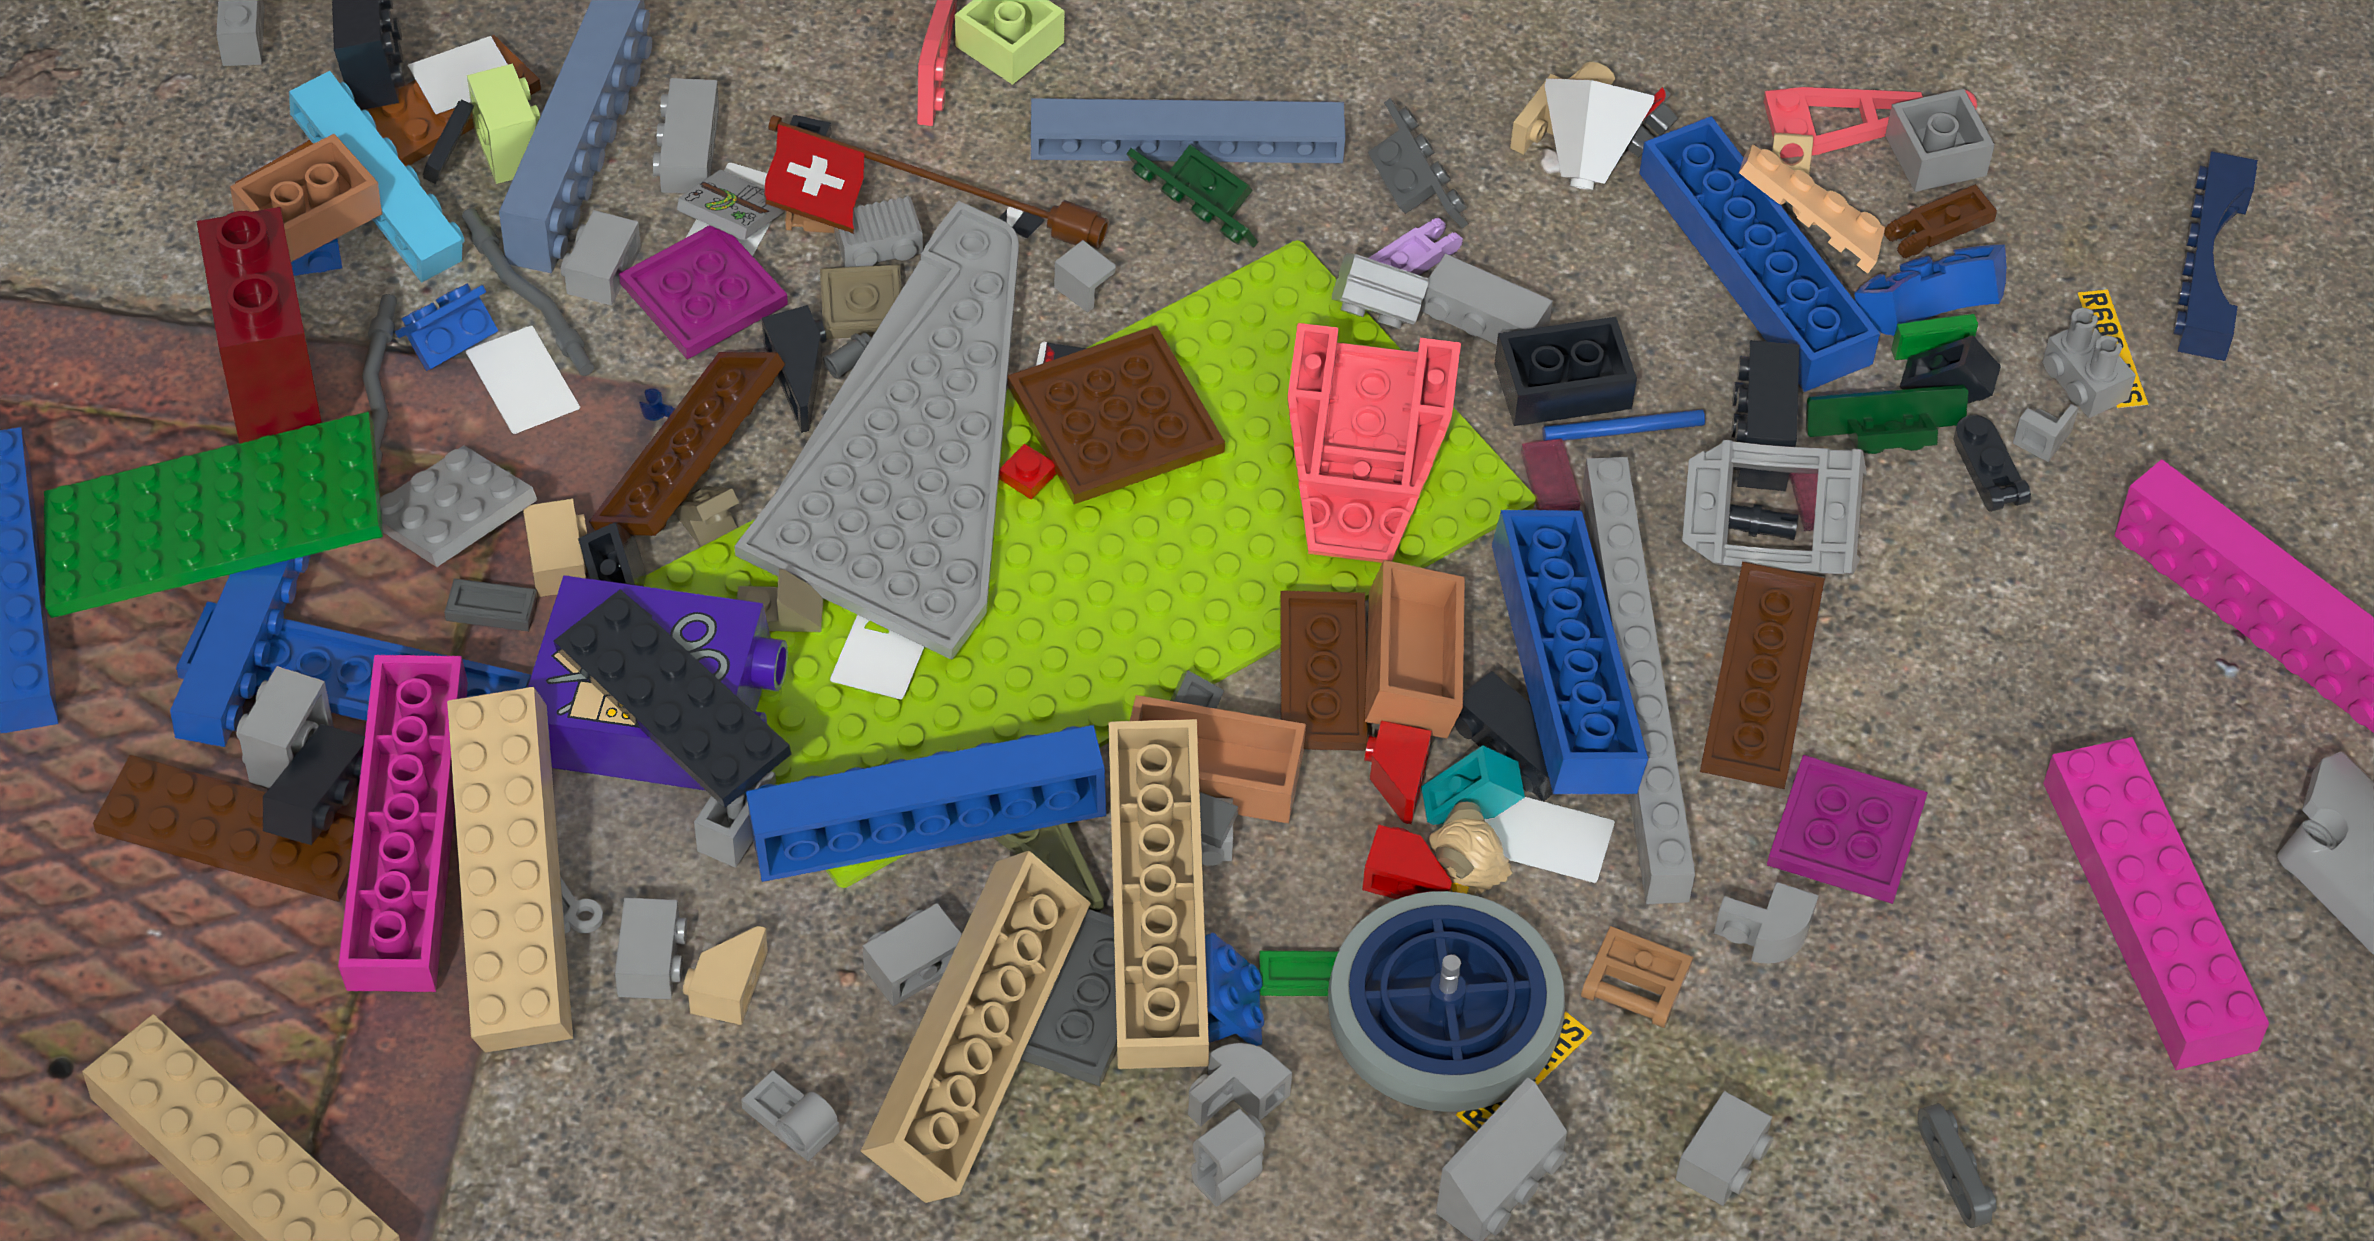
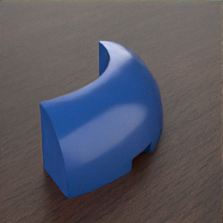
[1854,244,2007,336]

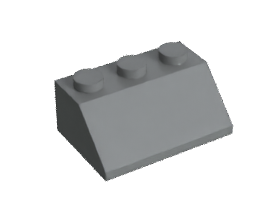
[1436,1077,1567,1241]

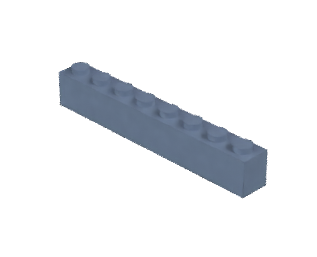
[1031,98,1345,163]

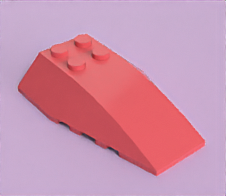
[1287,323,1461,563]

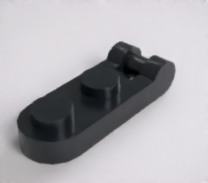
[1953,415,2031,512]

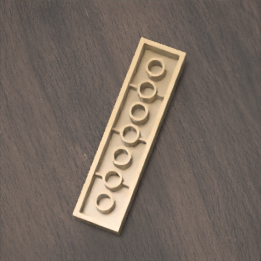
[447,687,573,1053]
[1109,719,1209,1069]
[861,851,1091,1203]
[82,1014,400,1241]

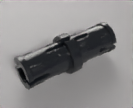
[1728,504,1799,540]

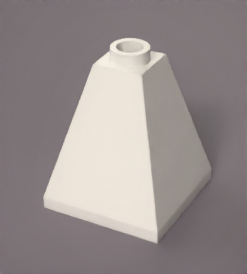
[1545,79,1654,190]

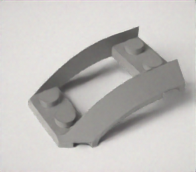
[1682,440,1867,574]

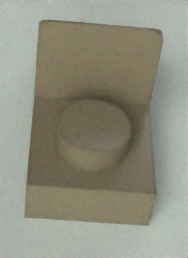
[673,486,739,547]
[737,569,823,632]

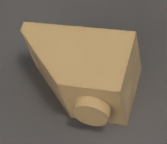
[683,926,768,1025]

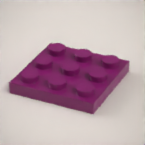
[619,225,788,360]
[1767,755,1928,904]

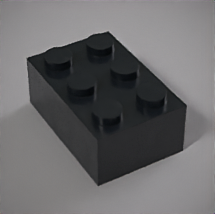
[332,0,405,110]
[1494,317,1637,426]
[1731,340,1799,491]

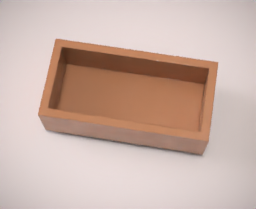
[1365,560,1465,739]
[1130,695,1306,824]

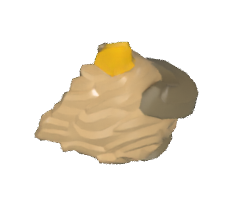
[1428,802,1512,895]

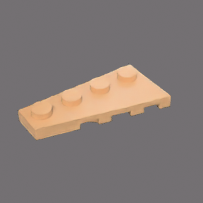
[1739,144,1885,274]

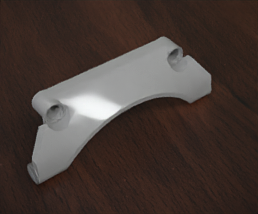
[2277,752,2374,955]

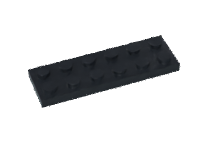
[553,589,792,808]

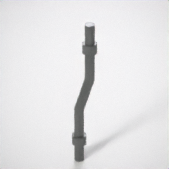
[462,208,594,376]
[362,294,397,471]

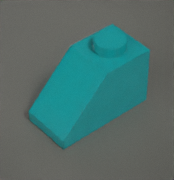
[1421,745,1525,825]

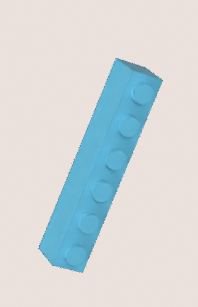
[289,71,464,283]

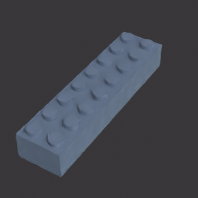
[499,0,652,273]

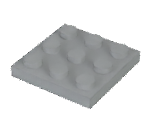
[380,445,537,567]

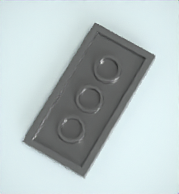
[1020,909,1117,1086]

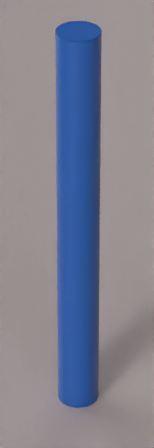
[1542,409,1705,443]

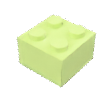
[955,0,1065,85]
[467,64,540,184]

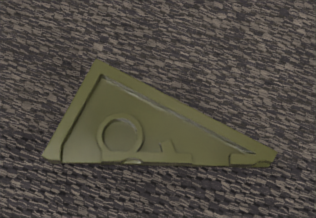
[993,823,1104,912]

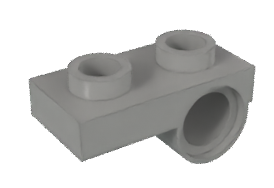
[741,1070,840,1161]

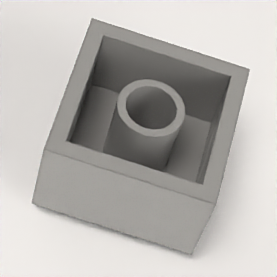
[1885,89,1994,192]
[236,666,334,789]

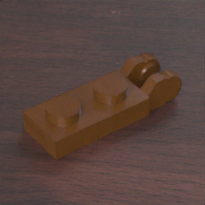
[1884,184,1997,258]

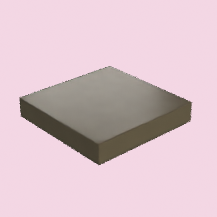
[820,265,902,339]

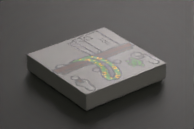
[677,169,785,240]

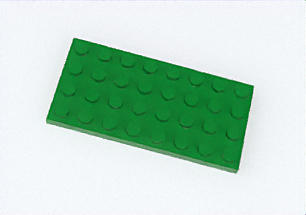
[44,412,383,618]

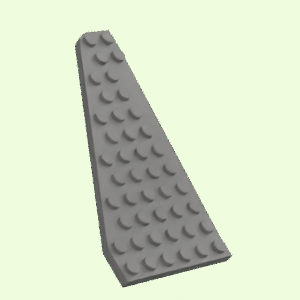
[735,201,1019,660]

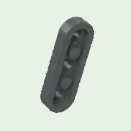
[1918,1103,1997,1228]

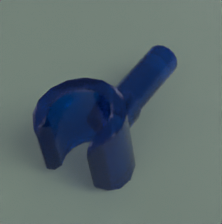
[639,388,675,421]

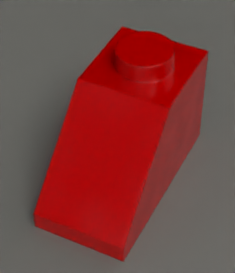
[1364,721,1432,825]
[1362,824,1452,899]

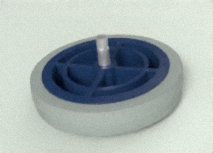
[1328,891,1565,1112]

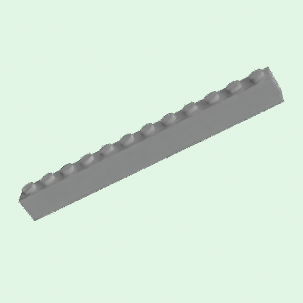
[1582,457,1695,904]

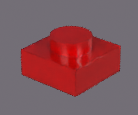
[999,444,1057,500]

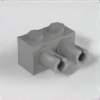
[2042,308,2136,418]

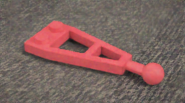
[917,0,957,126]
[1763,87,1977,159]

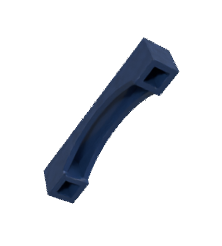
[2173,151,2258,361]

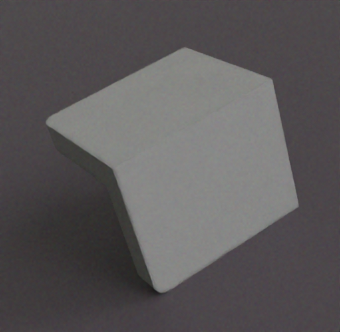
[1054,240,1116,312]
[2013,404,2079,462]

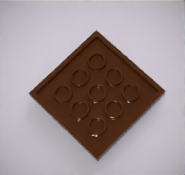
[1007,325,1225,505]

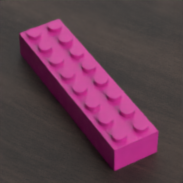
[2114,459,2374,733]
[338,655,468,992]
[2043,737,2269,1070]

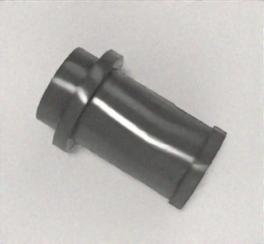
[823,332,871,379]

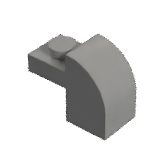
[1714,882,1819,964]
[1188,1043,1292,1127]

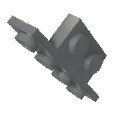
[1368,98,1469,228]

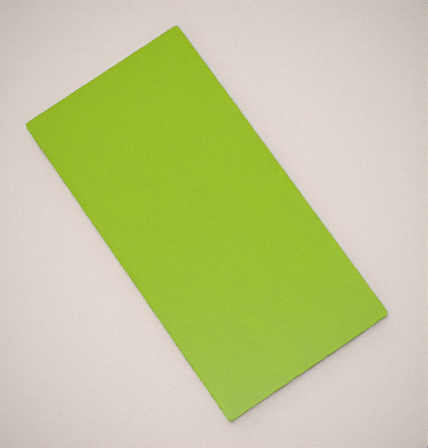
[644,240,1536,888]

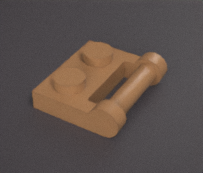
[1581,926,1693,1028]

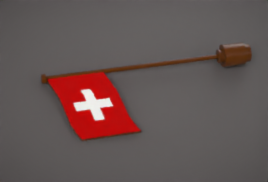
[764,115,1109,249]

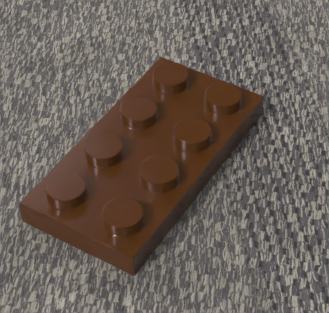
[1280,591,1368,751]

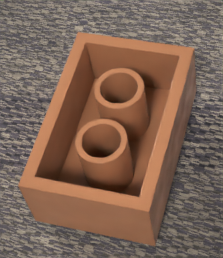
[230,134,382,262]

